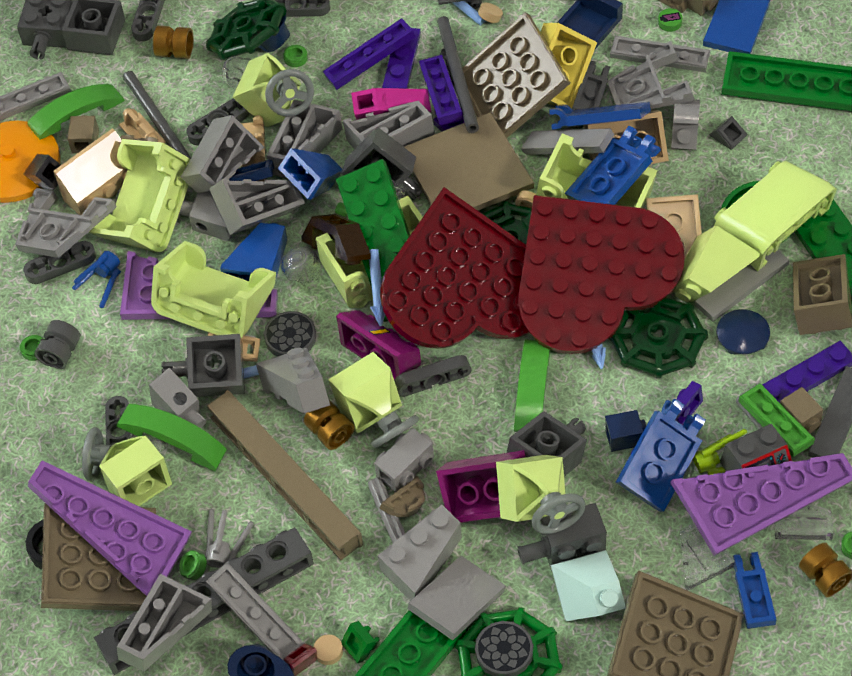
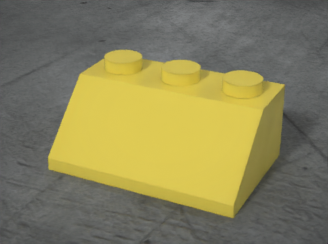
[540,23,597,109]

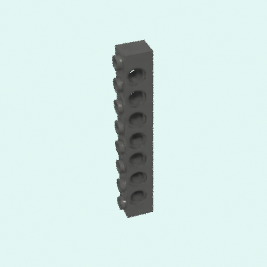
[94,527,314,675]

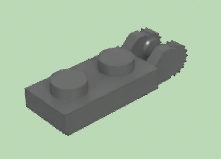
[572,61,611,110]

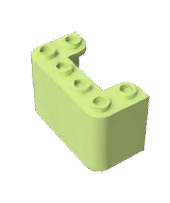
[536,133,658,209]
[316,196,423,308]

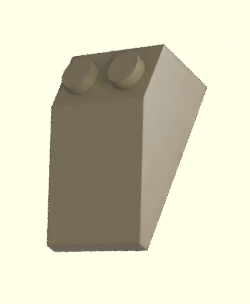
[793,254,852,335]

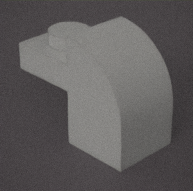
[671,99,700,150]

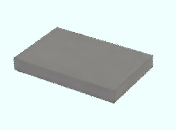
[407,556,506,640]

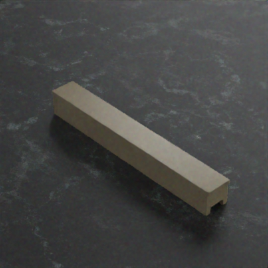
[207,390,363,561]

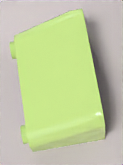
[89,139,190,252]
[714,161,837,271]
[151,241,276,338]

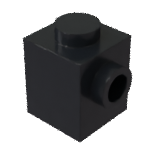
[23,154,61,190]

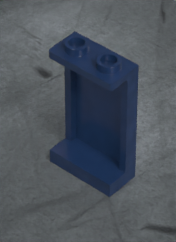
[557,0,623,51]

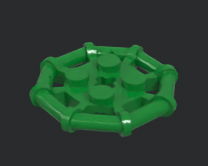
[455,607,563,676]

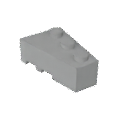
[267,100,342,178]
[343,101,435,149]
[181,115,265,193]
[209,179,305,235]
[256,347,330,413]
[378,504,462,601]
[117,574,212,672]

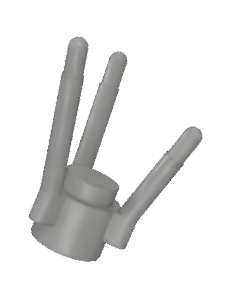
[205,509,254,568]

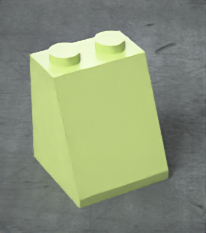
[673,225,760,302]

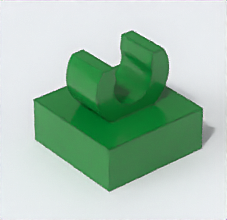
[341,621,380,664]

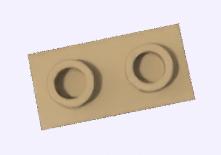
[119,108,166,144]

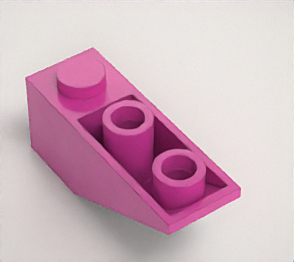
[351,88,432,120]

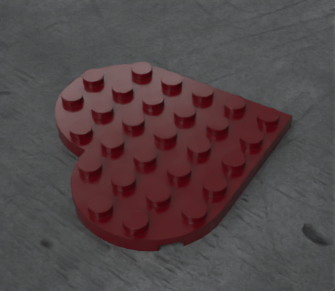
[380,187,529,349]
[518,195,685,354]

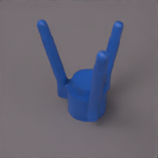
[72,251,121,308]

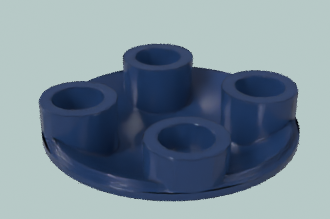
[716,309,770,355]

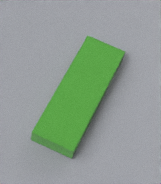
[738,383,815,457]

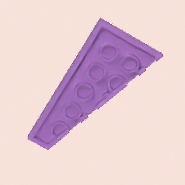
[120,251,278,320]
[670,453,852,556]
[28,461,192,596]

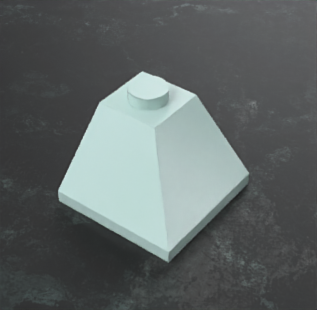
[550,550,626,621]

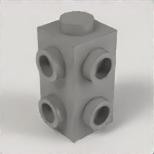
[374,428,434,492]

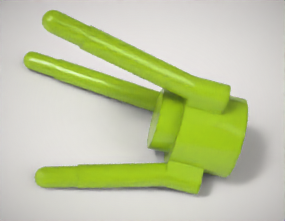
[693,429,747,475]

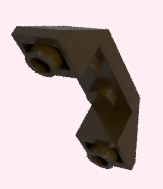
[301,214,371,265]

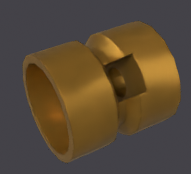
[153,25,194,59]
[303,400,355,450]
[799,542,852,598]

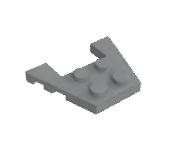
[608,41,695,109]
[15,188,117,258]

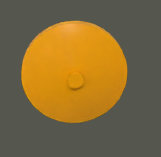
[0,121,61,203]

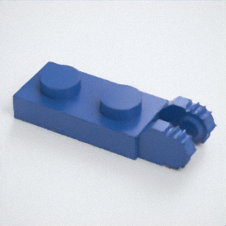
[733,552,776,629]

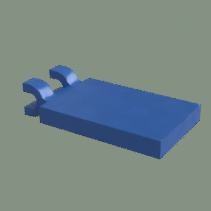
[703,0,770,54]
[549,102,651,130]
[565,126,661,205]
[616,399,706,512]

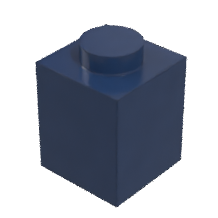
[605,410,646,452]

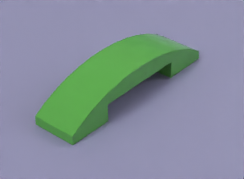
[27,84,125,140]
[514,340,551,432]
[117,404,227,471]

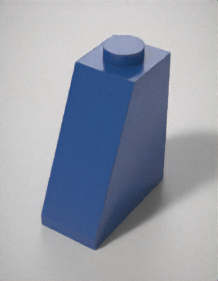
[278,148,343,200]
[220,223,288,281]

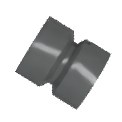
[34,320,81,369]

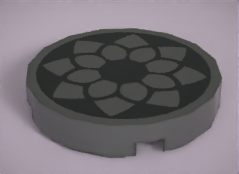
[264,311,316,357]
[475,621,533,676]

